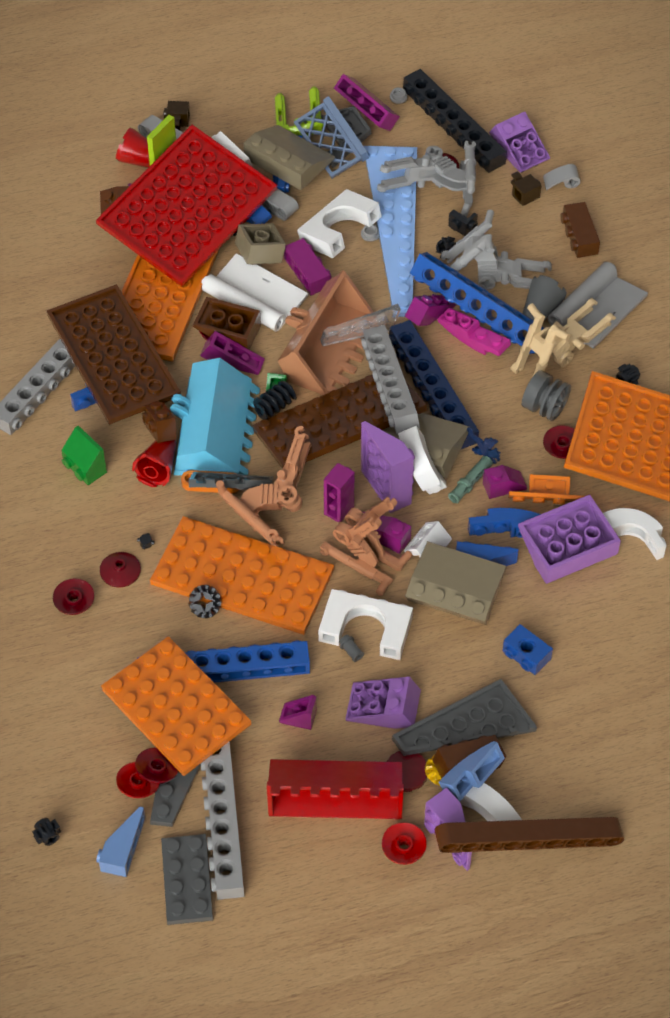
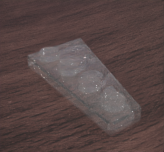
[320,304,401,346]

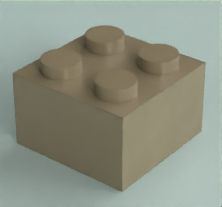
[235,223,286,265]

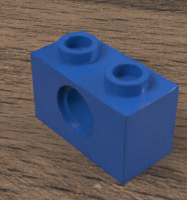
[502,624,553,675]

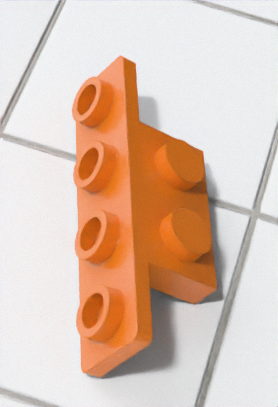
[508,474,585,505]

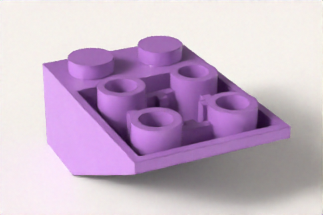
[489,112,550,173]
[346,676,421,729]
[424,788,472,871]

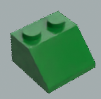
[61,425,107,486]

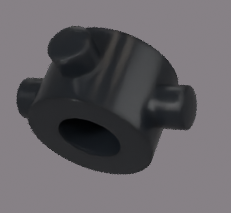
[137,533,155,549]

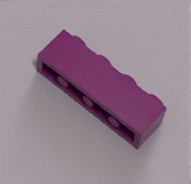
[334,74,400,131]

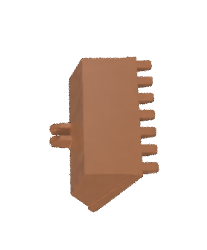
[278,270,384,395]

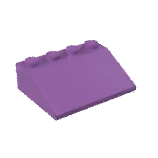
[361,421,415,514]
[518,495,621,584]

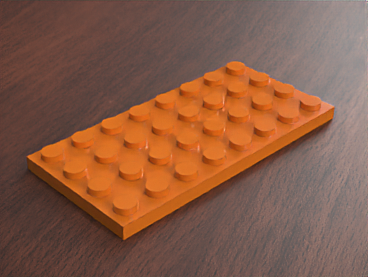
[121,250,219,362]
[150,516,334,635]

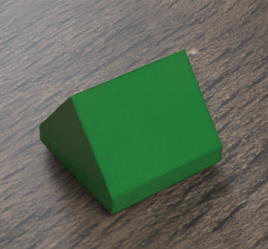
[266,373,288,391]

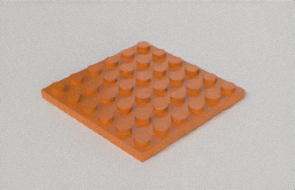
[563,371,670,502]

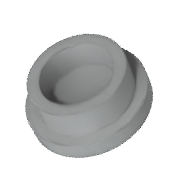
[390,87,407,104]
[361,225,379,242]

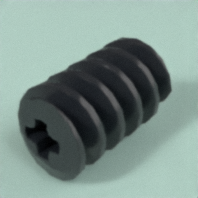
[253,381,296,420]

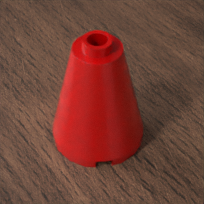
[116,127,150,168]
[132,440,177,487]

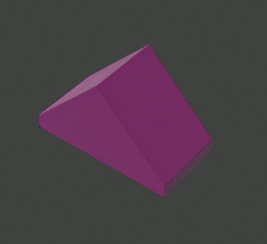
[279,695,317,730]

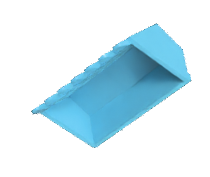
[170,358,260,476]

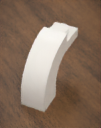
[398,426,447,495]
[603,508,667,560]
[460,783,522,821]

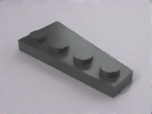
[189,472,274,490]
[150,764,201,827]

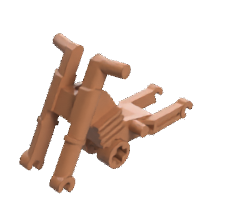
[216,426,312,547]
[320,497,413,596]

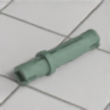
[448,456,493,503]

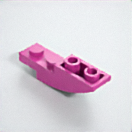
[438,308,511,356]

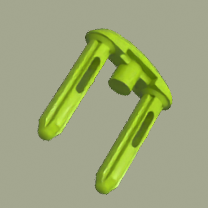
[275,86,324,136]

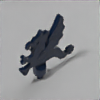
[467,427,501,464]

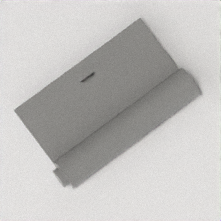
[548,262,648,349]

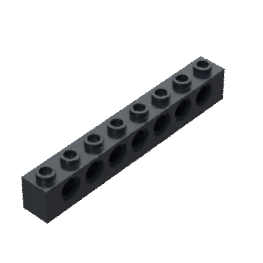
[403,69,507,173]

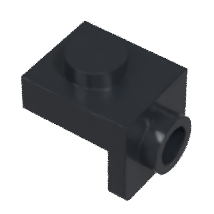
[448,209,478,236]

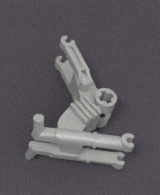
[377,141,476,217]
[441,210,552,290]

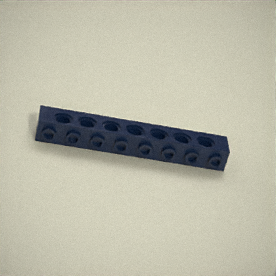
[389,320,479,449]

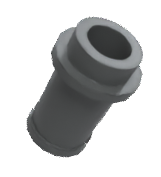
[339,635,364,662]

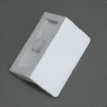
[404,521,452,557]

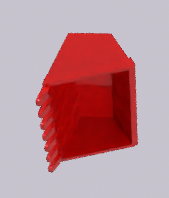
[267,759,404,819]

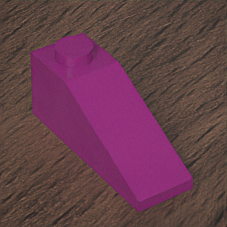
[200,331,265,375]
[362,511,411,554]

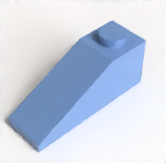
[97,807,146,877]

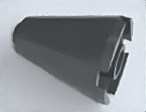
[522,275,567,321]

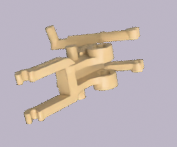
[511,298,616,377]

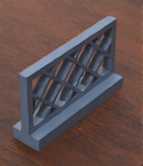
[293,96,369,179]

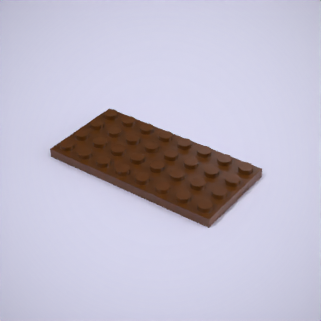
[47,284,181,425]
[252,375,428,469]

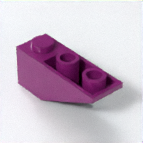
[405,294,456,326]

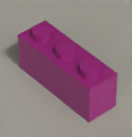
[284,238,332,296]
[324,463,355,523]

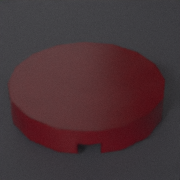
[386,751,427,792]

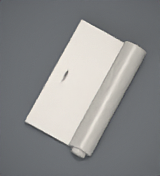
[201,253,308,332]

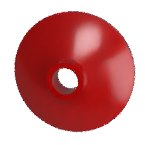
[116,762,160,798]
[382,822,427,865]

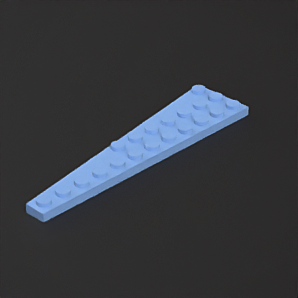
[364,146,417,317]

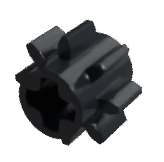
[436,236,456,260]
[616,364,640,385]
[32,818,61,846]

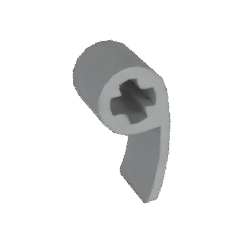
[543,164,580,190]

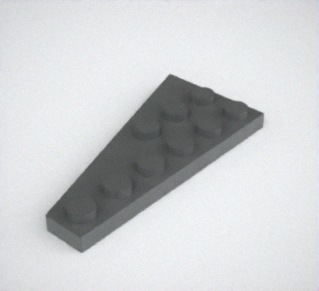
[392,679,537,756]

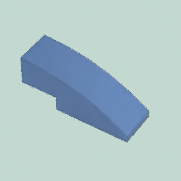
[439,741,505,802]

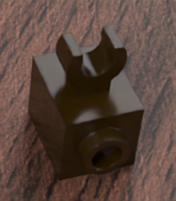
[163,101,190,130]
[511,171,542,206]

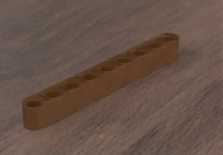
[434,817,625,853]

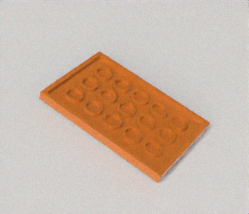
[101,636,251,776]

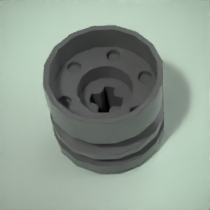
[521,370,571,421]

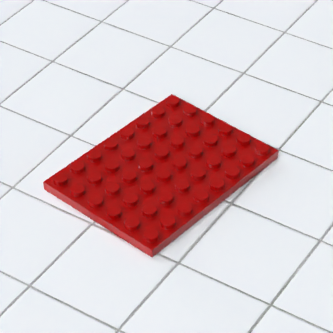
[96,124,277,287]

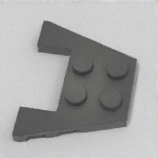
[304,106,372,168]

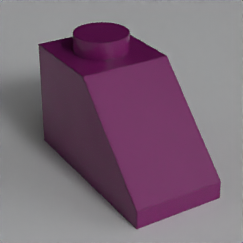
[483,465,527,499]

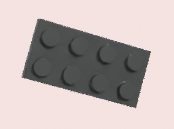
[161,834,213,925]

